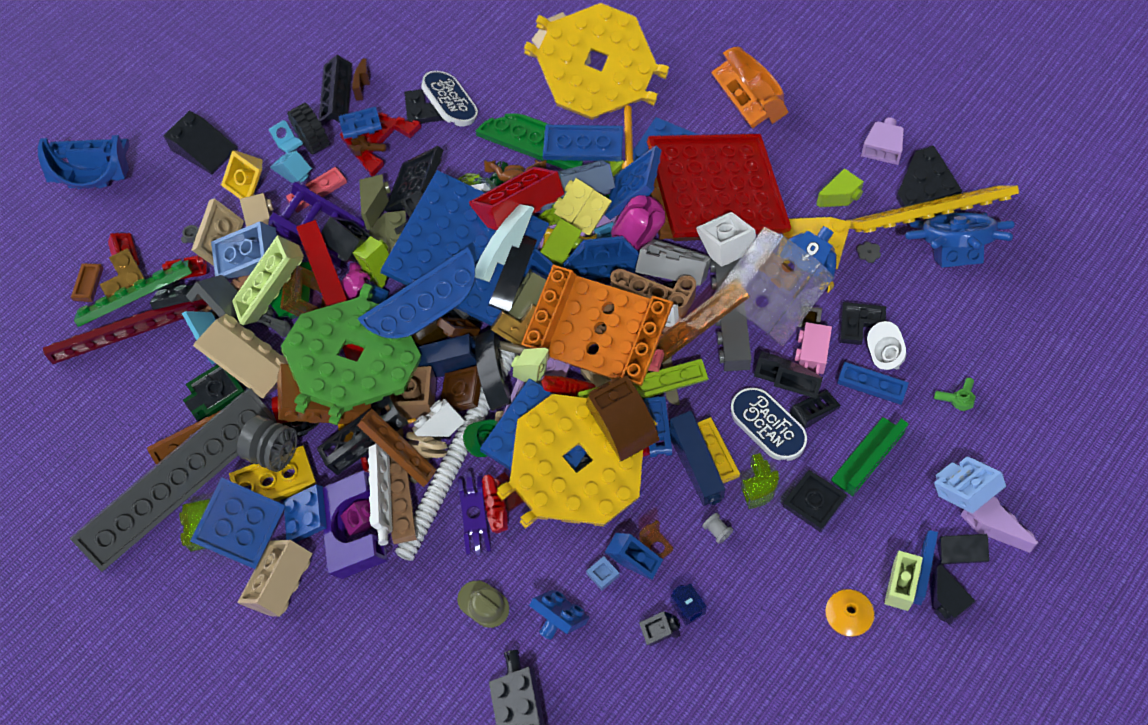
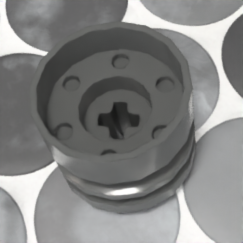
[237,415,297,472]

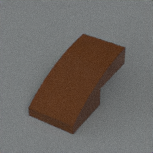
[352,58,370,101]

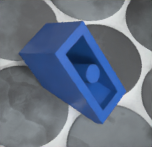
[605,533,663,580]

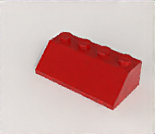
[469,167,564,230]

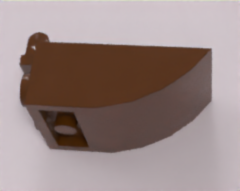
[586,375,659,461]

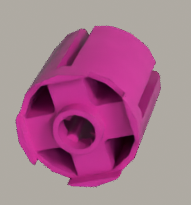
[611,195,665,253]

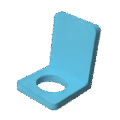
[269,120,303,153]

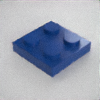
[283,484,327,543]

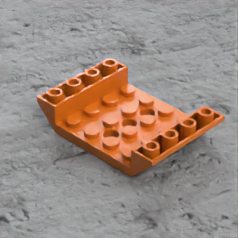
[521,265,674,386]

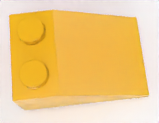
[777,217,851,269]

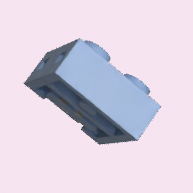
[934,456,1006,514]

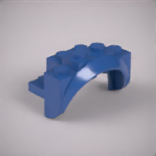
[38,135,130,189]

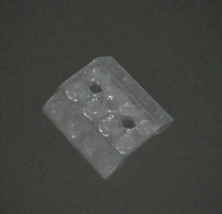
[713,227,834,347]

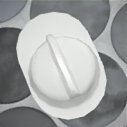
[867,321,906,370]

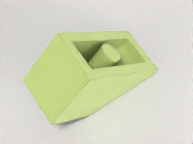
[511,348,549,383]

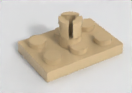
[192,198,244,266]

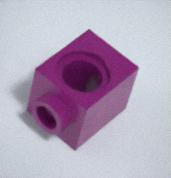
[340,499,372,536]

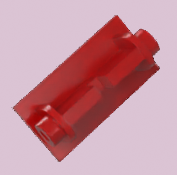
[162,255,207,281]

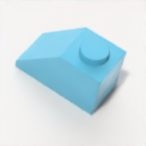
[270,151,312,183]

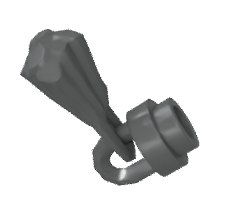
[257,306,291,337]

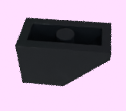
[932,565,976,626]

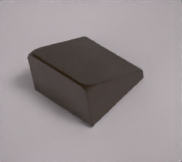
[798,306,822,328]

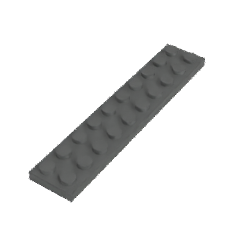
[69,388,277,572]

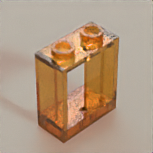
[280,266,327,317]

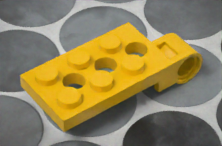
[229,445,317,502]

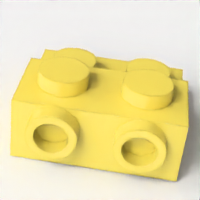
[553,178,612,236]

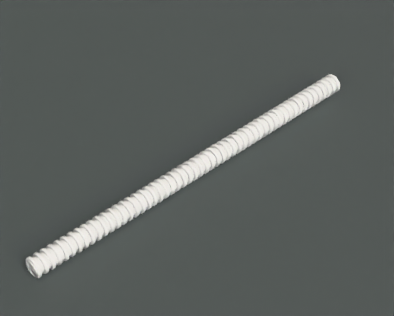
[395,265,563,561]

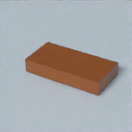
[71,263,104,302]

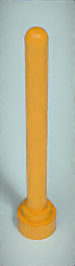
[622,105,634,170]

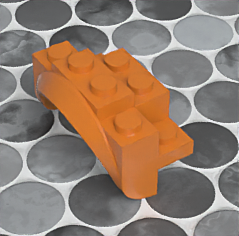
[711,47,789,129]

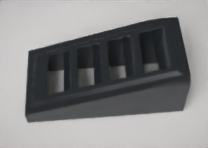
[790,390,841,429]

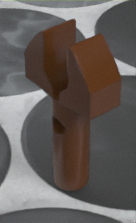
[349,135,387,156]

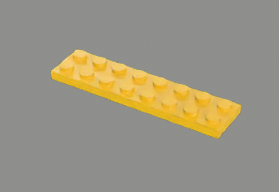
[846,185,1019,233]

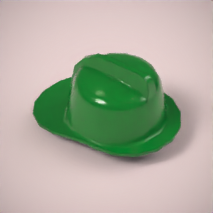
[463,420,498,457]

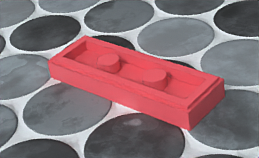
[286,167,347,213]

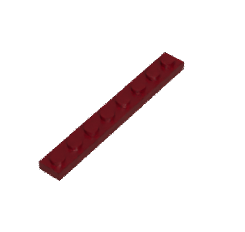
[43,299,208,364]

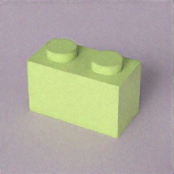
[884,551,923,611]

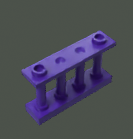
[268,182,365,268]

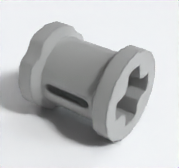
[702,513,733,544]

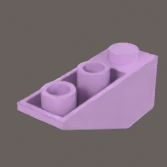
[960,496,1038,553]

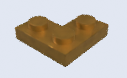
[99,248,145,298]
[491,304,536,347]

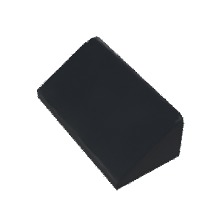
[937,534,989,565]

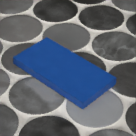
[543,125,624,161]

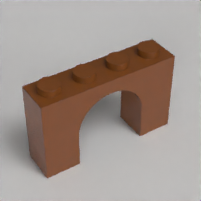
[277,364,371,425]

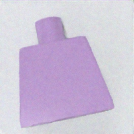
[861,118,903,165]

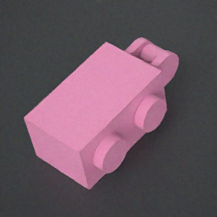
[795,322,832,375]

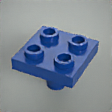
[529,590,590,640]

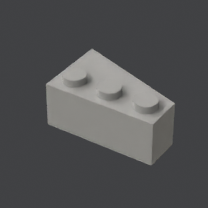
[635,239,711,286]

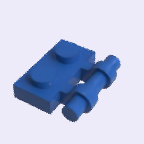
[338,106,382,139]

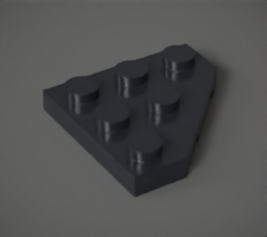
[896,145,962,207]

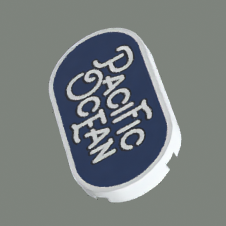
[421,71,478,126]
[731,388,807,461]

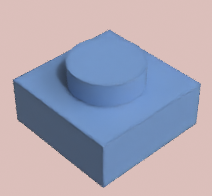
[586,556,620,591]

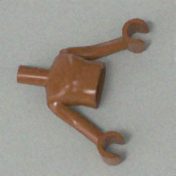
[484,160,547,183]

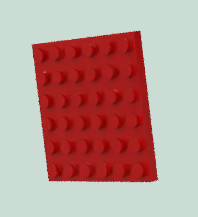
[647,134,792,238]

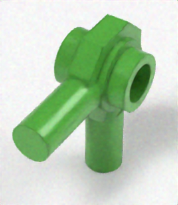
[934,378,976,411]

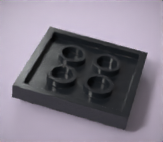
[384,146,444,212]

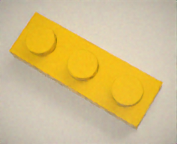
[697,417,740,484]

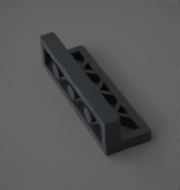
[319,55,352,126]
[317,396,408,475]

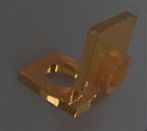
[639,520,673,559]

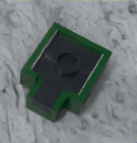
[183,364,244,422]

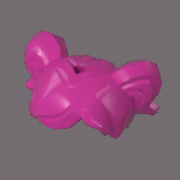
[341,262,371,301]

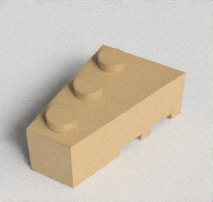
[240,193,277,234]

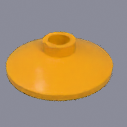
[825,589,874,637]

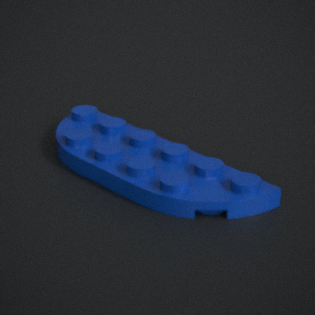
[357,247,475,339]

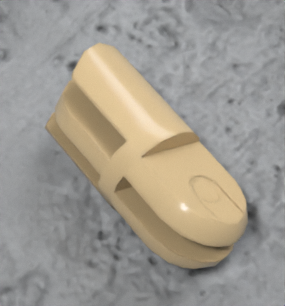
[406,432,448,458]

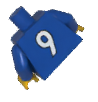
[777,226,837,293]

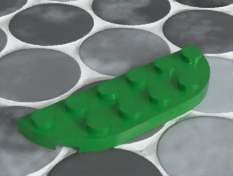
[475,113,583,170]

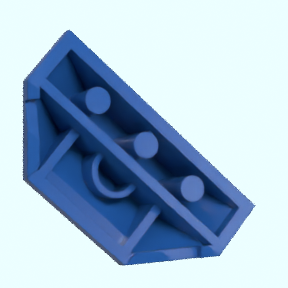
[563,236,641,280]

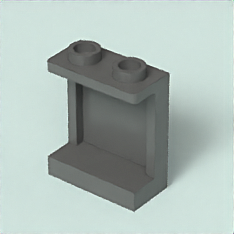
[186,275,247,326]

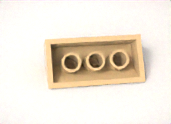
[193,314,288,399]

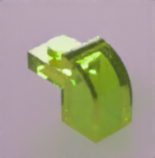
[741,453,779,510]

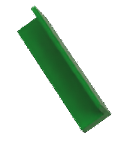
[831,417,909,497]

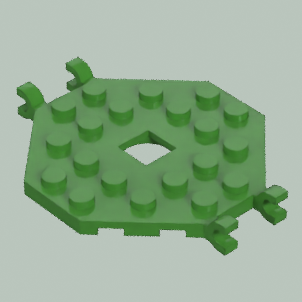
[281,283,421,425]

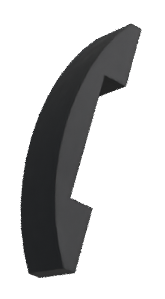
[489,235,537,313]
[475,329,511,411]

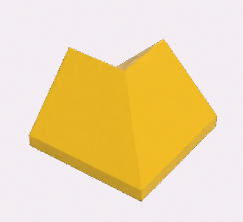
[221,150,262,199]

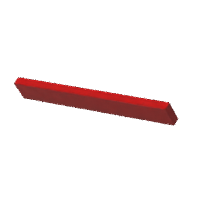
[296,220,364,362]

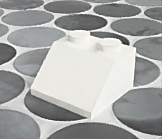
[696,212,757,267]

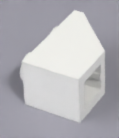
[412,399,465,437]

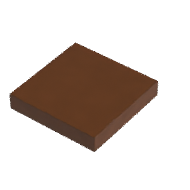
[440,366,481,411]

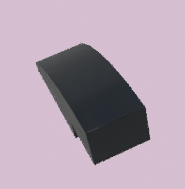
[754,351,823,399]

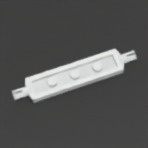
[368,443,392,545]

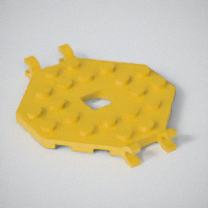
[524,3,669,120]
[497,394,657,529]

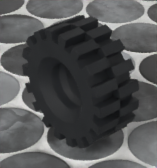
[287,102,330,155]

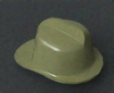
[457,581,509,628]

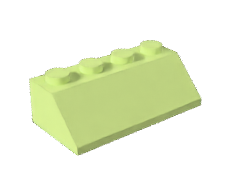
[232,235,303,325]

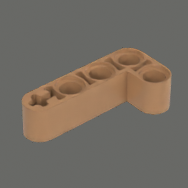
[610,269,696,318]

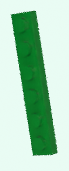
[74,260,192,327]

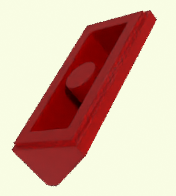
[108,233,140,265]

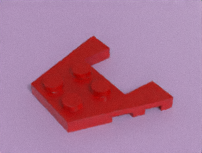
[340,112,421,177]

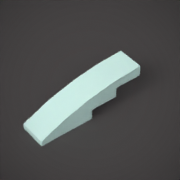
[475,204,534,282]

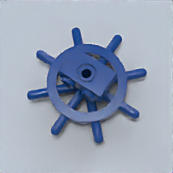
[905,212,1015,268]

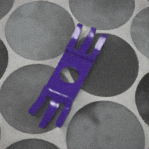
[458,472,491,556]

